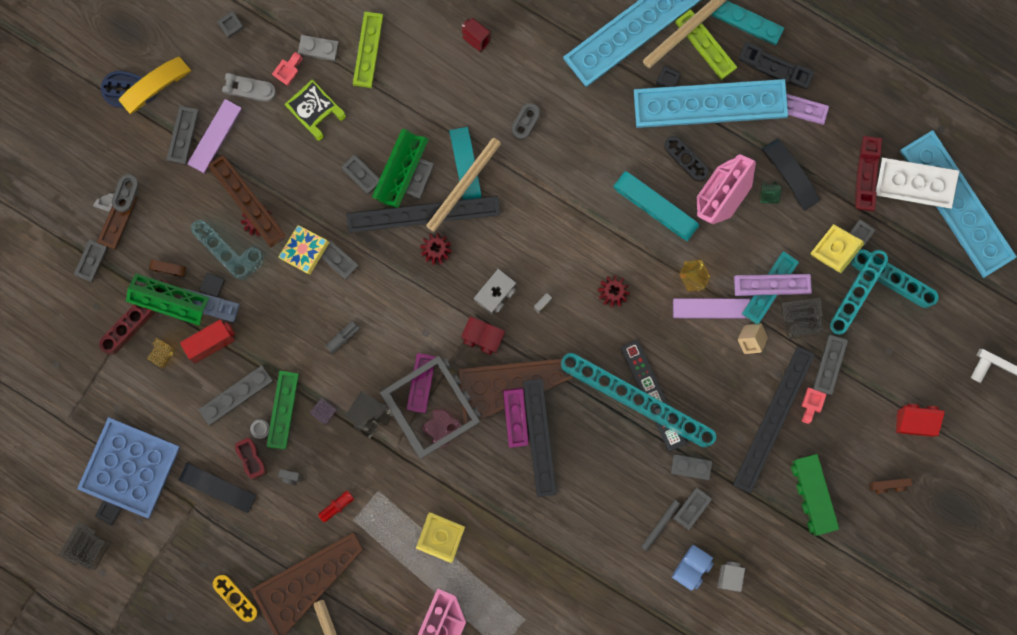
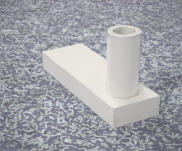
[971,349,1017,383]

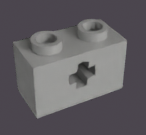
[474,269,516,315]
[717,562,745,592]

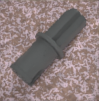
[324,322,360,354]

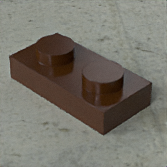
[869,478,912,494]

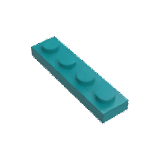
[711,1,784,46]
[741,251,799,324]

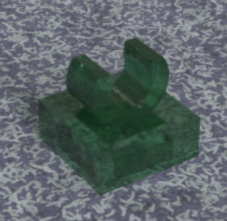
[760,182,781,203]

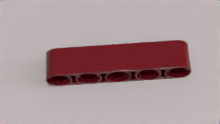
[99,279,171,355]

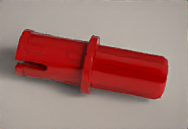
[318,490,354,522]

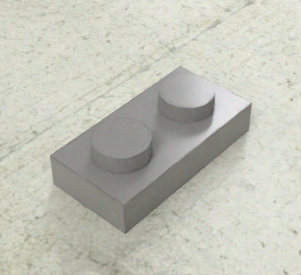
[298,35,339,61]

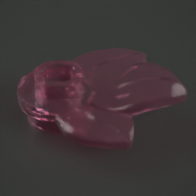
[422,410,461,448]

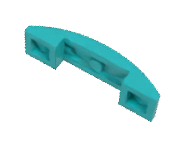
[449,127,482,199]

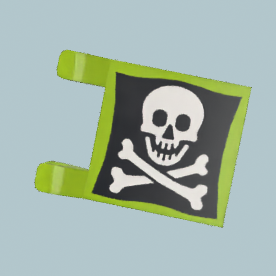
[284,80,346,141]

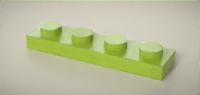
[675,9,737,80]
[353,11,383,88]

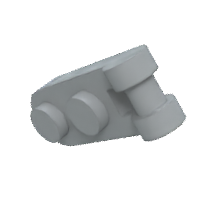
[222,73,276,102]

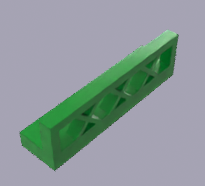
[372,129,429,208]
[126,273,209,326]

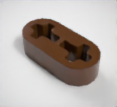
[149,260,186,277]

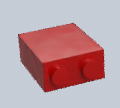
[180,319,235,364]

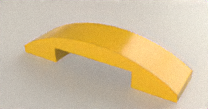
[119,56,191,115]

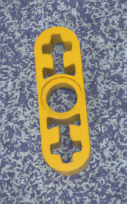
[213,575,258,622]

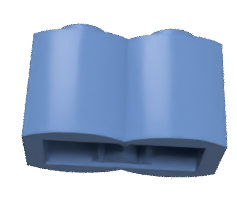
[671,545,714,591]

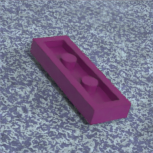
[406,353,436,414]
[503,387,528,448]

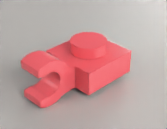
[272,52,303,86]
[801,387,827,424]

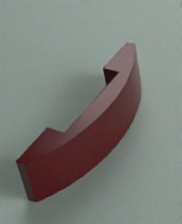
[855,136,882,211]

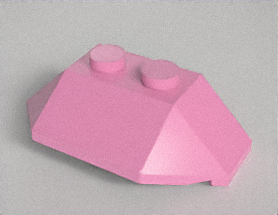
[697,154,756,224]
[418,589,466,635]

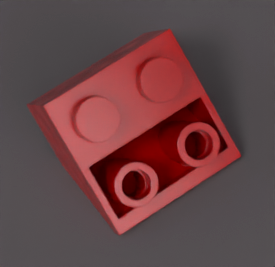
[896,404,945,437]

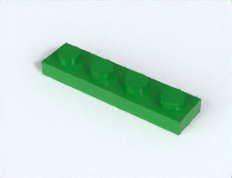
[267,370,299,450]

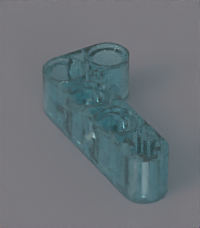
[191,220,264,280]

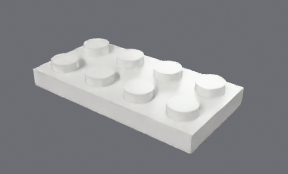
[876,158,959,209]

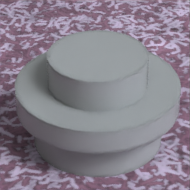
[250,419,270,439]

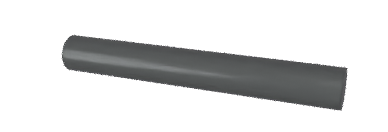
[641,500,681,552]

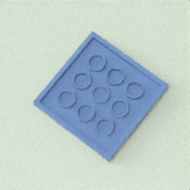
[77,417,180,519]

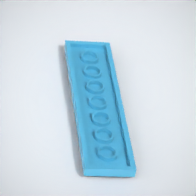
[563,0,702,87]
[634,79,788,128]
[900,130,1017,278]

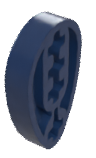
[101,71,157,108]

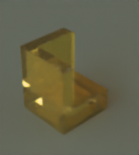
[679,260,710,291]
[147,338,175,369]

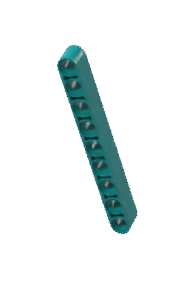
[561,353,716,447]

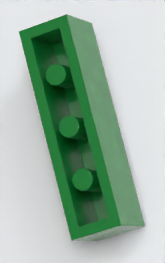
[791,454,839,536]

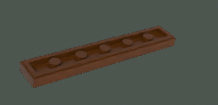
[208,155,287,248]

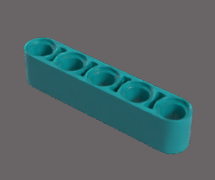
[613,171,699,241]
[830,249,888,334]
[851,250,939,308]

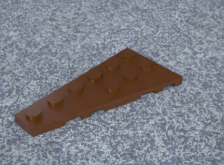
[459,359,575,425]
[251,532,363,635]

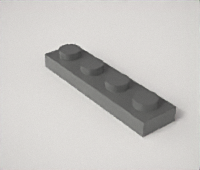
[198,365,274,426]

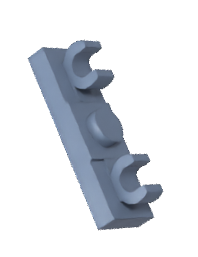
[181,288,240,323]

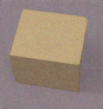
[738,323,768,354]

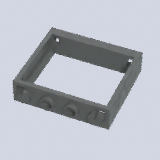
[380,356,482,459]

